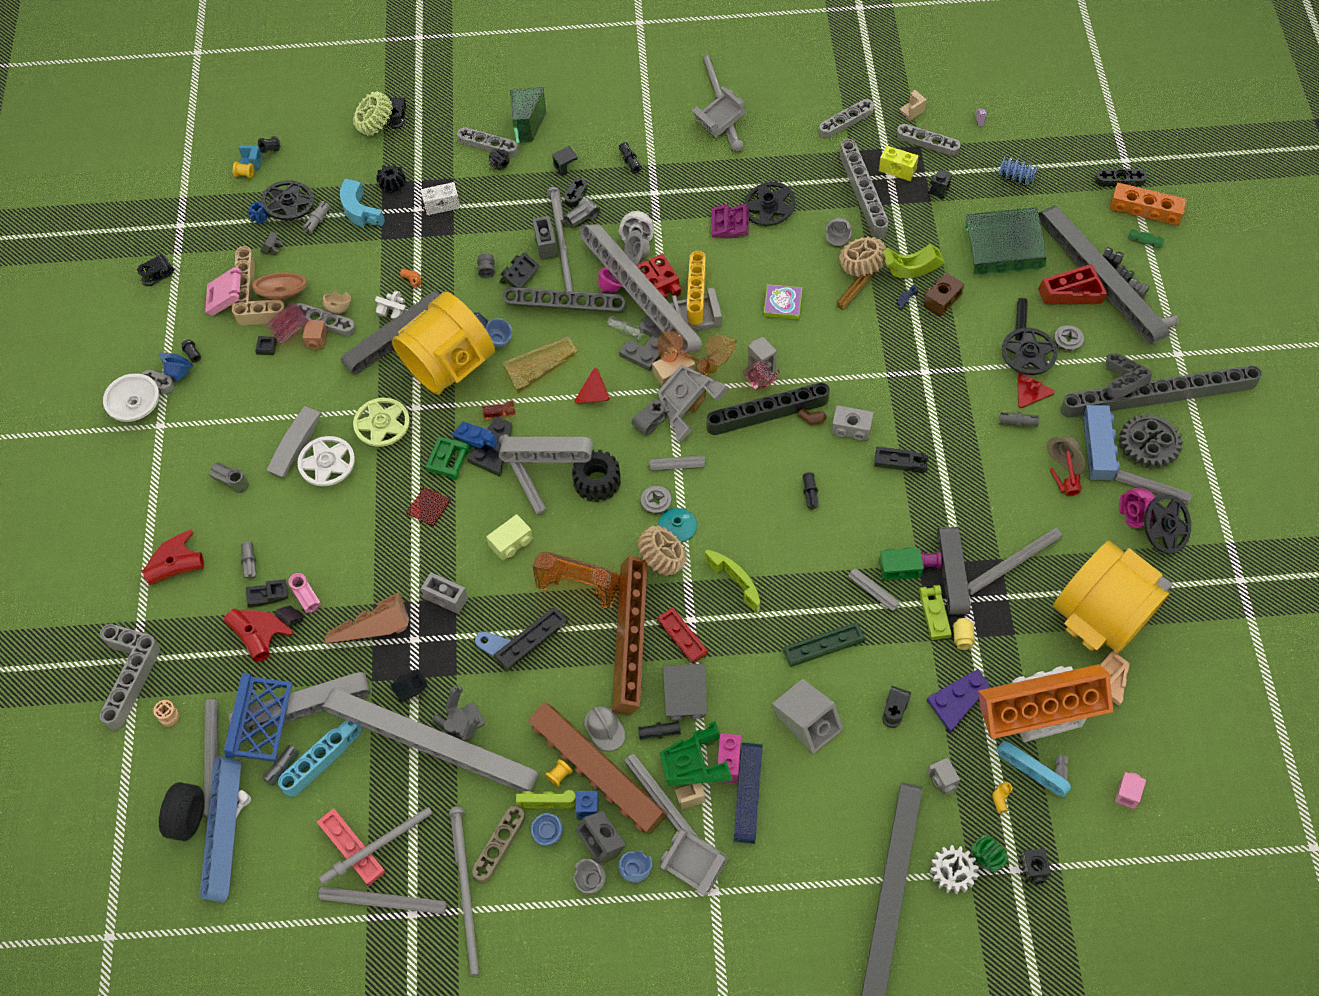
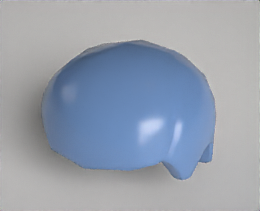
[485,318,512,348]
[531,813,563,846]
[618,850,652,883]

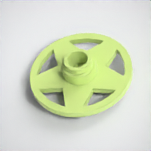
[353,398,410,447]

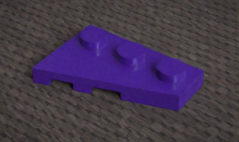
[927,669,990,733]

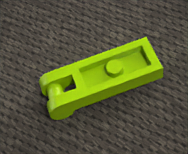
[919,585,952,640]
[516,790,576,809]

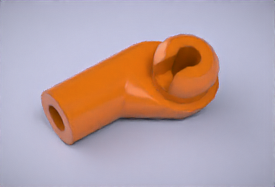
[400,269,422,287]

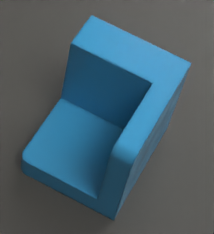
[239,145,263,170]

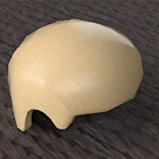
[322,291,351,314]

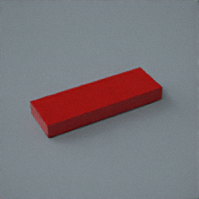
[657,607,708,664]

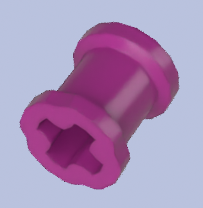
[921,551,942,569]

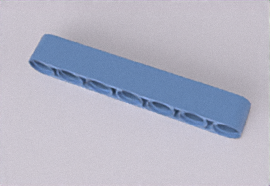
[200,756,241,903]

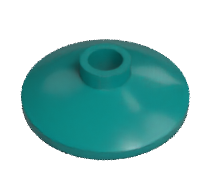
[658,508,697,542]

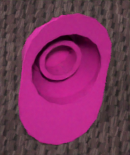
[597,266,623,294]

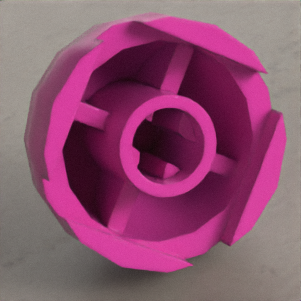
[1119,488,1155,528]

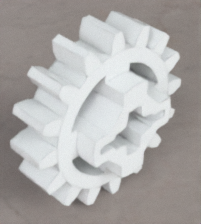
[930,845,979,894]

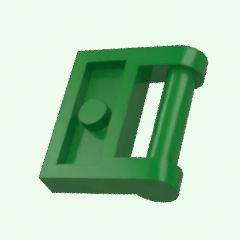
[425,436,471,480]

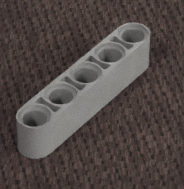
[499,437,593,463]

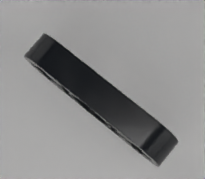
[1095,169,1147,187]

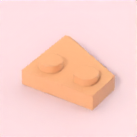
[1101,651,1130,706]

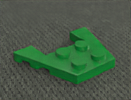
[660,721,733,786]

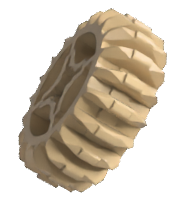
[839,236,886,277]
[637,525,687,576]

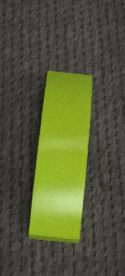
[705,550,760,614]

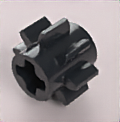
[489,148,510,170]

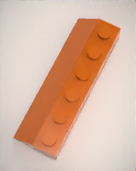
[978,664,1114,739]

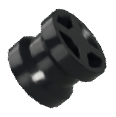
[1116,265,1135,284]

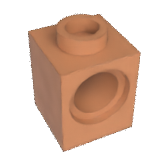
[303,320,328,349]

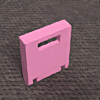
[205,267,241,316]

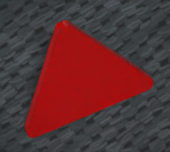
[574,368,610,404]
[1018,373,1055,408]

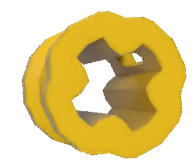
[233,161,254,179]
[545,759,573,787]

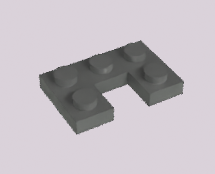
[619,315,672,371]

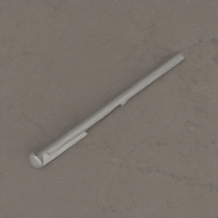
[703,55,744,152]
[547,187,573,299]
[449,806,479,976]

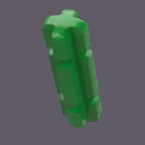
[1128,229,1164,248]

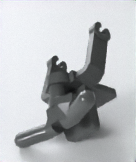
[432,685,485,740]

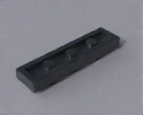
[494,606,568,671]

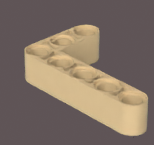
[232,246,288,326]

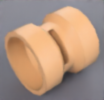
[153,700,180,727]

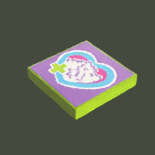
[764,284,803,320]

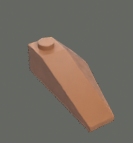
[325,592,409,643]

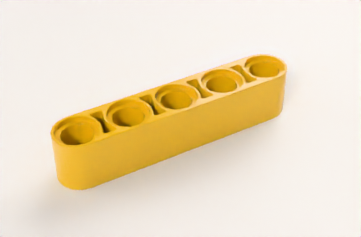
[687,251,706,325]

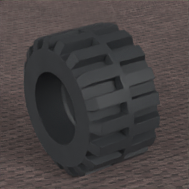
[572,450,621,502]

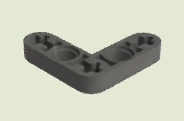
[1106,353,1152,398]

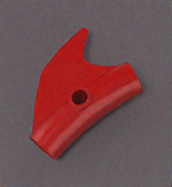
[141,530,204,586]
[224,608,293,662]

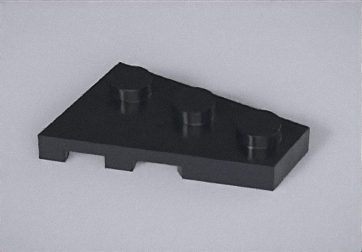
[467,416,513,477]

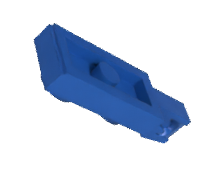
[452,421,498,448]

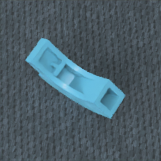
[340,179,385,228]

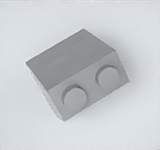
[772,679,844,754]

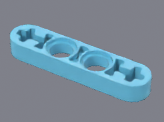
[996,741,1071,797]

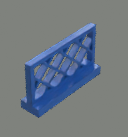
[224,673,292,762]

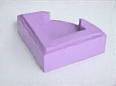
[975,109,987,126]

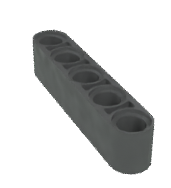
[937,526,970,615]

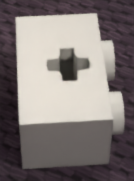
[421,182,460,215]

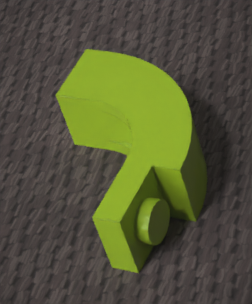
[883,244,945,278]

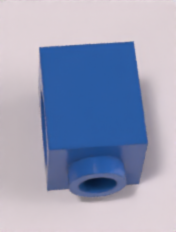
[576,791,599,820]

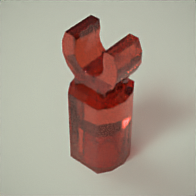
[482,401,516,419]

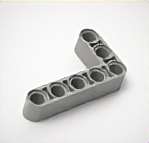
[100,624,160,731]

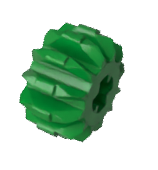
[971,835,1009,873]

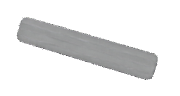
[649,456,705,470]
[848,569,900,611]

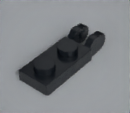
[874,446,929,473]

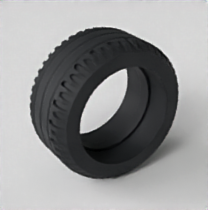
[159,782,204,841]

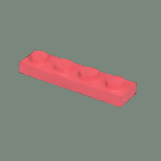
[317,808,386,886]

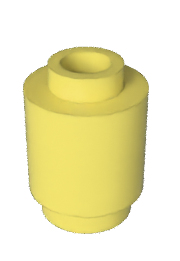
[953,618,975,650]

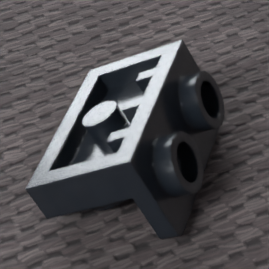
[499,252,540,288]

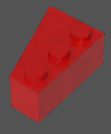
[1038,264,1107,304]

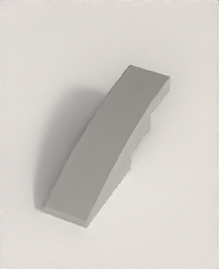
[267,406,322,478]

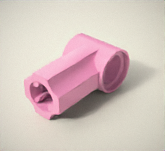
[289,573,321,613]

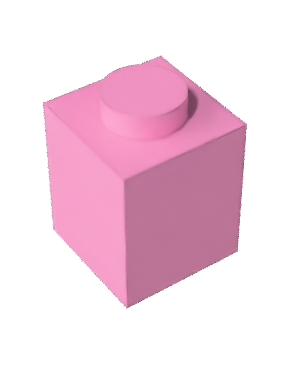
[1114,772,1146,809]

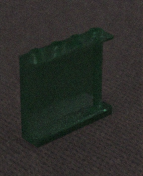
[966,207,1047,275]

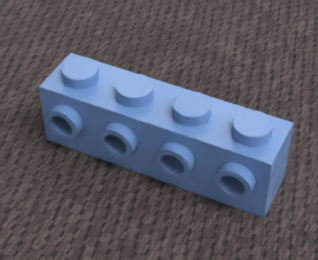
[1083,405,1119,480]

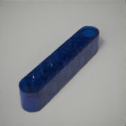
[734,742,763,844]

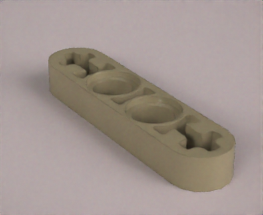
[472,806,525,883]

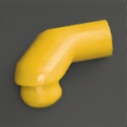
[992,782,1013,814]

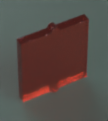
[406,487,451,527]

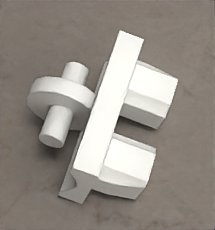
[375,291,408,319]

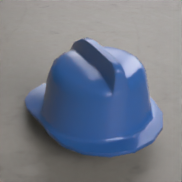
[159,352,194,382]

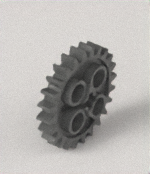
[1119,413,1183,469]

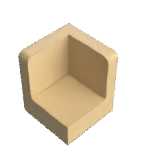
[900,90,927,121]
[675,783,705,810]

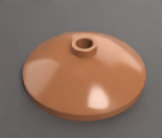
[252,272,307,301]

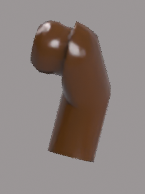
[798,409,827,425]

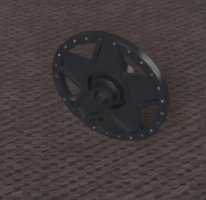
[261,180,314,221]
[744,182,796,226]
[1002,328,1058,375]
[1144,494,1191,553]

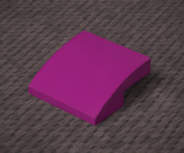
[711,204,749,238]

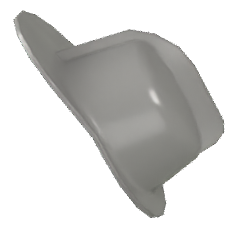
[624,230,650,265]
[584,706,625,751]

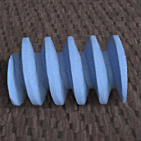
[999,155,1038,186]

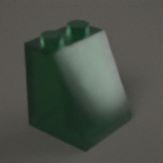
[510,87,547,143]

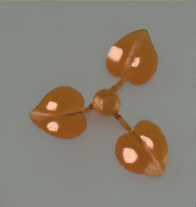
[658,331,737,413]

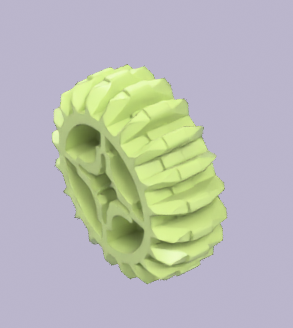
[353,91,393,136]

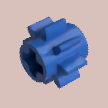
[247,202,269,224]

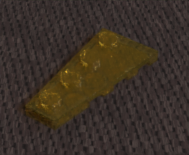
[503,336,577,393]

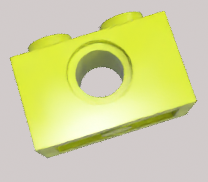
[879,145,919,181]

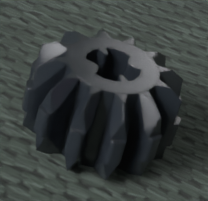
[376,164,406,192]

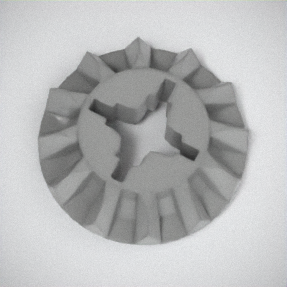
[1054,325,1084,351]
[641,486,671,514]

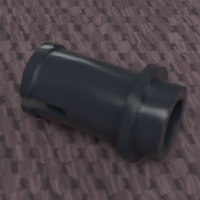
[181,339,202,363]

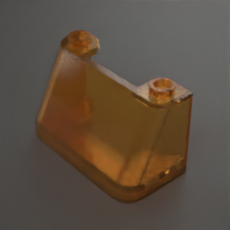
[532,552,620,609]

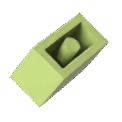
[486,514,533,561]

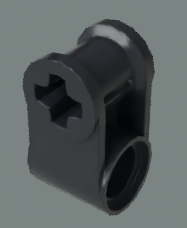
[389,97,406,129]
[137,255,174,286]
[882,686,912,728]

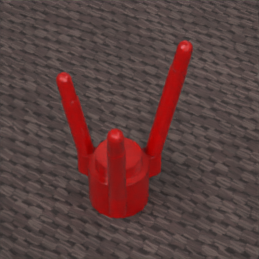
[1050,451,1082,496]

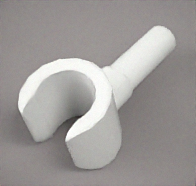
[236,790,251,818]

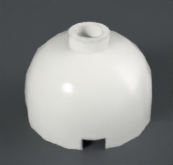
[619,211,654,242]

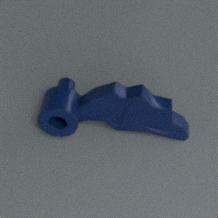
[897,285,918,310]

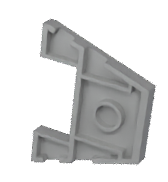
[658,365,729,442]

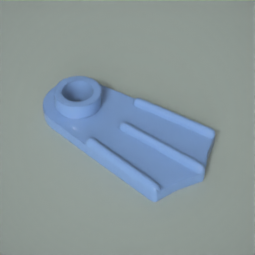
[475,632,511,657]

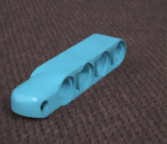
[278,720,362,797]

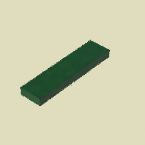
[783,622,865,667]

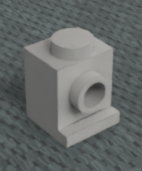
[927,758,960,794]

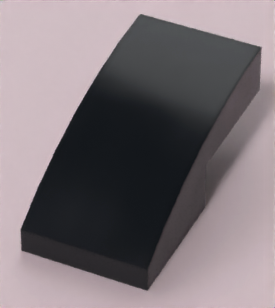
[246,579,288,608]

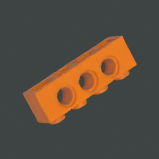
[1110,182,1187,226]

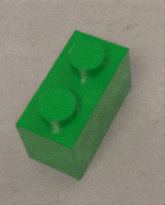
[879,547,923,581]

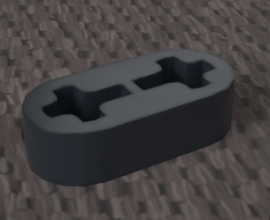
[564,178,587,207]

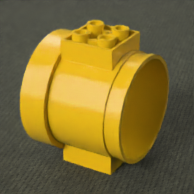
[392,292,495,395]
[1053,540,1170,654]

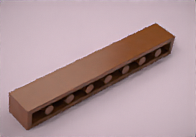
[612,556,647,715]
[528,702,668,833]

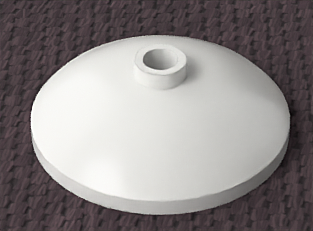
[103,373,159,422]

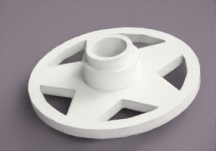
[298,436,355,486]

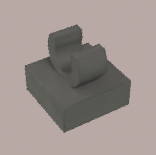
[260,231,283,255]

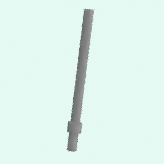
[318,807,433,885]

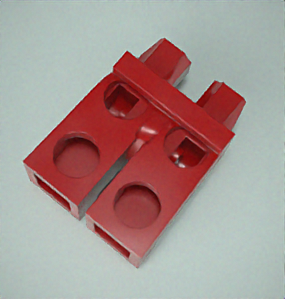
[636,253,681,300]

